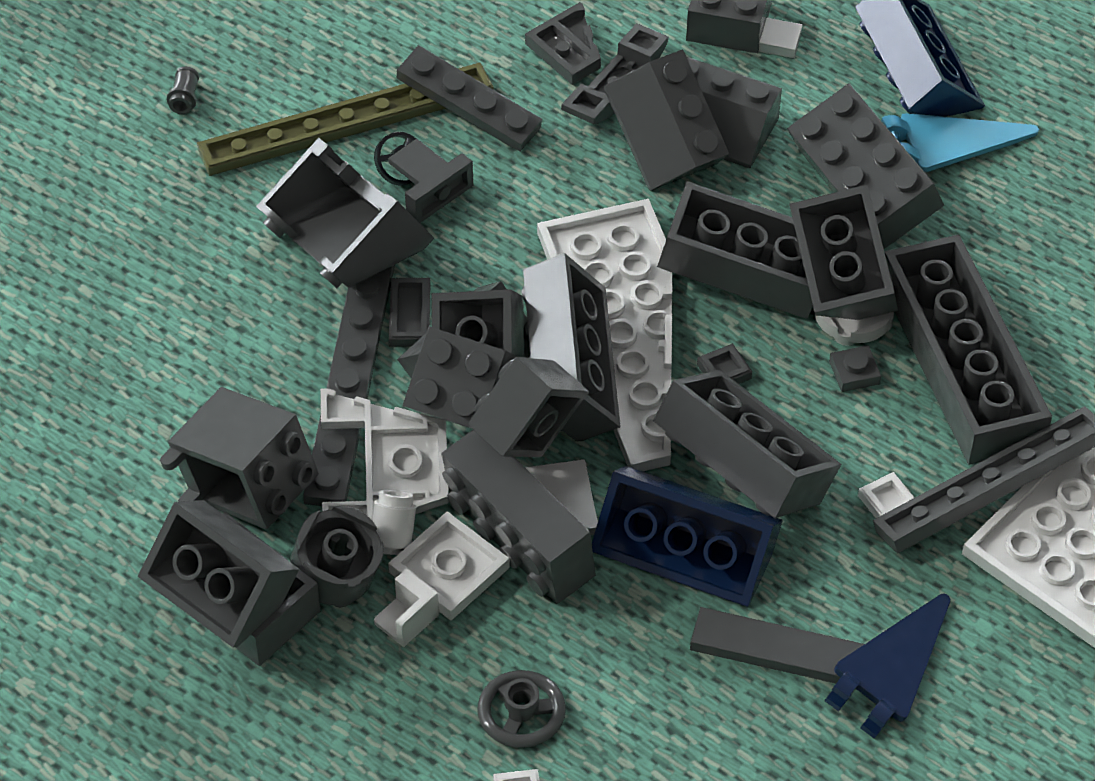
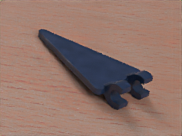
[825,593,951,739]

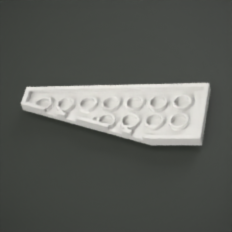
[537,199,672,472]

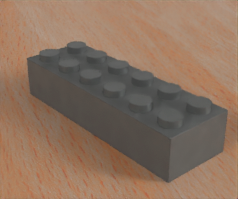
[885,234,1052,465]

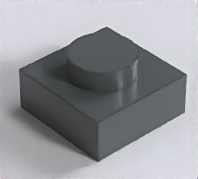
[829,345,881,392]

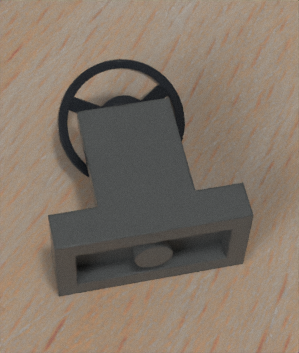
[374,132,474,223]

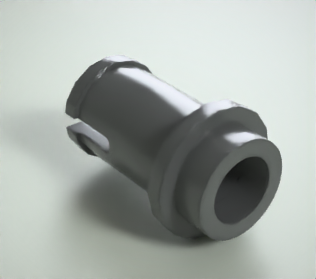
[166,66,199,114]

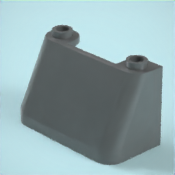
[256,138,434,288]

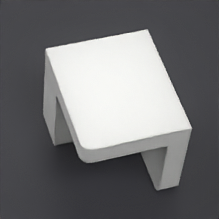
[374,568,439,647]

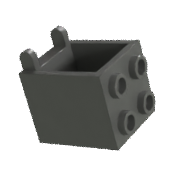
[160,387,319,530]

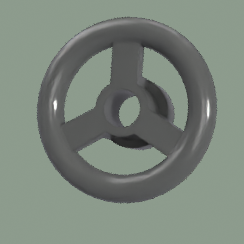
[477,670,566,748]

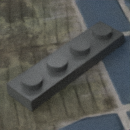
[396,45,542,152]

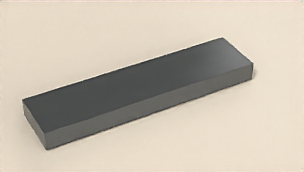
[690,607,864,684]

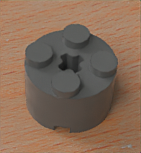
[290,506,384,608]

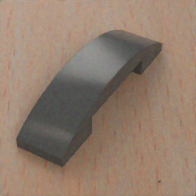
[561,23,669,124]

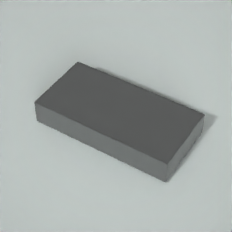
[389,278,431,347]

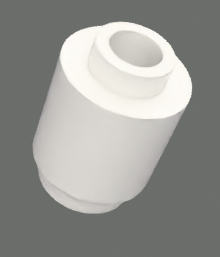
[372,490,416,555]

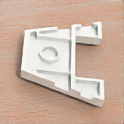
[320,388,449,520]

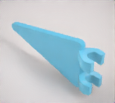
[881,113,1039,172]

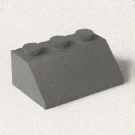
[603,49,729,191]
[687,57,782,168]
[789,184,898,320]
[431,289,524,357]
[137,500,299,648]

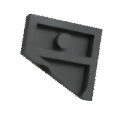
[525,2,601,85]

